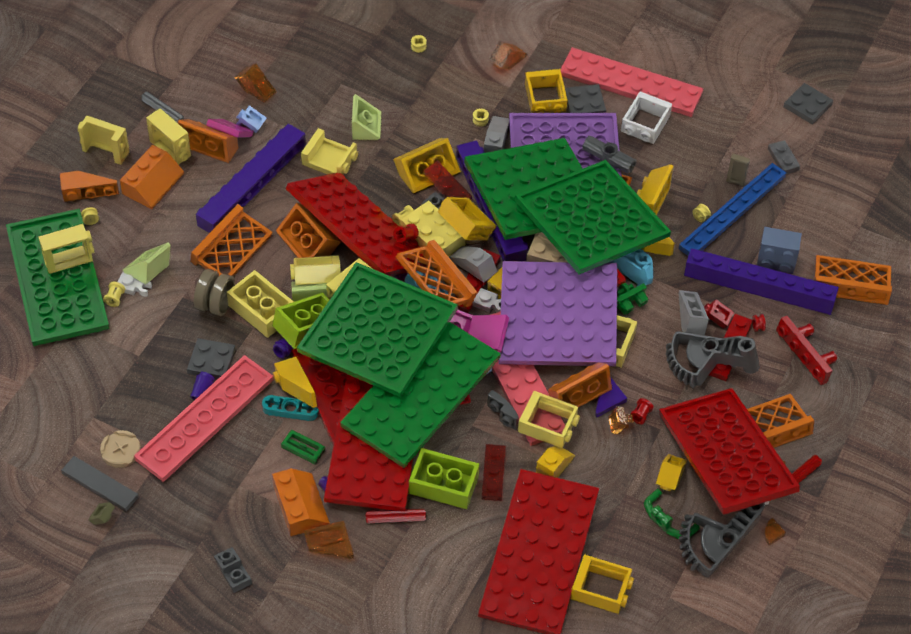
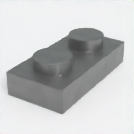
[768,140,800,174]

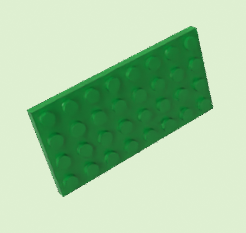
[6,209,110,346]
[340,322,501,468]

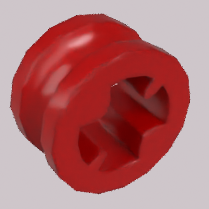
[752,314,766,332]

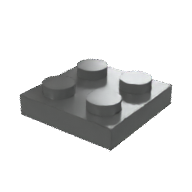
[783,83,833,125]
[565,84,606,113]
[187,338,236,379]

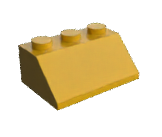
[393,138,461,193]
[637,164,674,215]

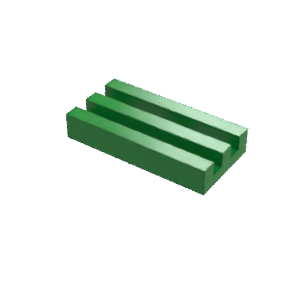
[281,429,326,465]

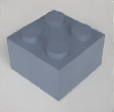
[757,227,802,274]

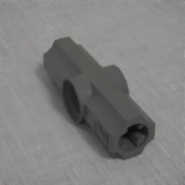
[582,136,637,174]

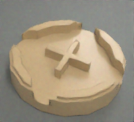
[100,430,141,468]

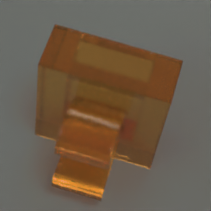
[608,406,633,434]

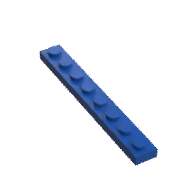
[678,163,787,256]

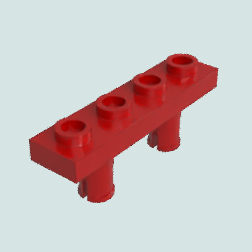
[776,316,837,385]

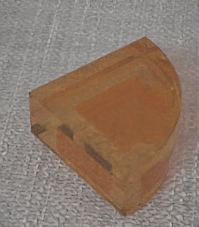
[764,518,786,545]

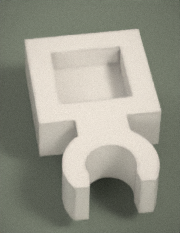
[116,272,152,297]
[473,288,501,313]

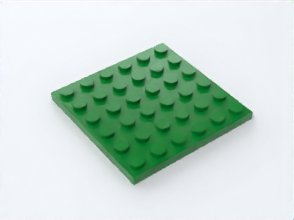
[464,138,583,240]
[515,160,671,275]
[297,262,458,397]

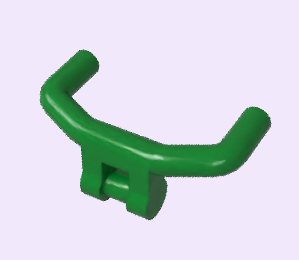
[644,488,700,539]

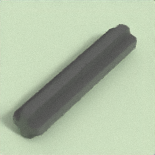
[141,92,184,122]

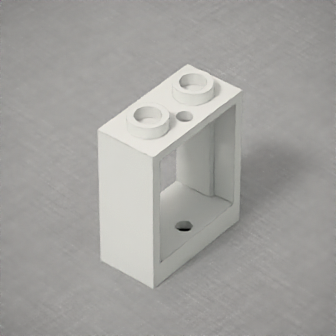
[621,91,672,144]

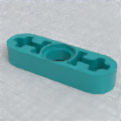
[262,395,319,421]

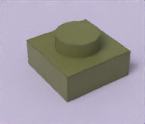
[88,502,115,525]

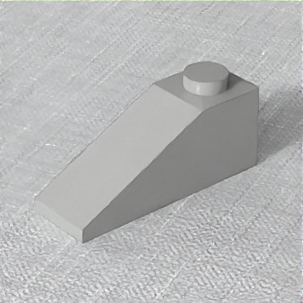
[484,116,509,153]
[449,246,498,283]
[678,290,709,335]

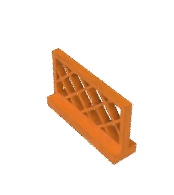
[190,204,273,276]
[396,240,478,307]
[814,255,892,305]
[747,394,814,448]

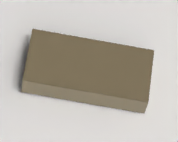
[726,154,750,187]

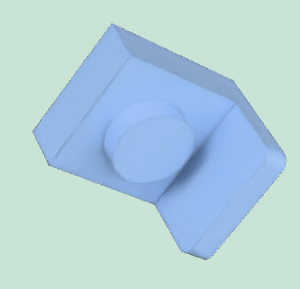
[236,105,267,133]

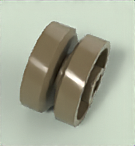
[193,269,235,316]

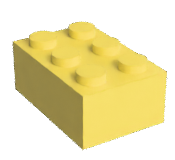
[401,201,466,257]
[227,270,294,338]

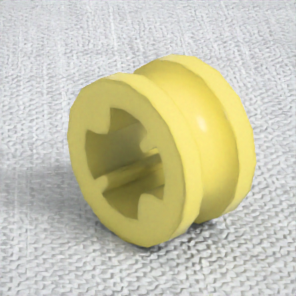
[411,35,427,53]
[473,109,489,126]
[692,204,711,223]
[81,207,99,225]

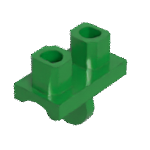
[617,282,649,315]

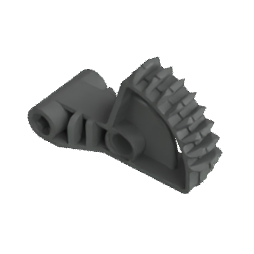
[666,331,760,388]
[679,502,765,578]

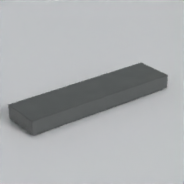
[61,456,139,512]

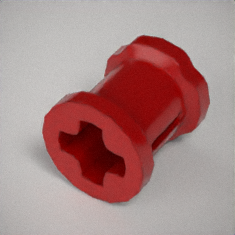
[394,223,419,243]
[629,398,654,425]

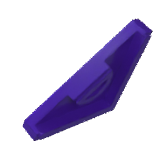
[595,378,627,418]

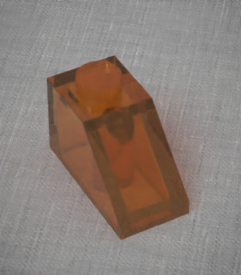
[489,41,528,70]
[235,63,277,103]

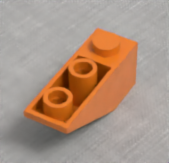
[60,171,119,202]

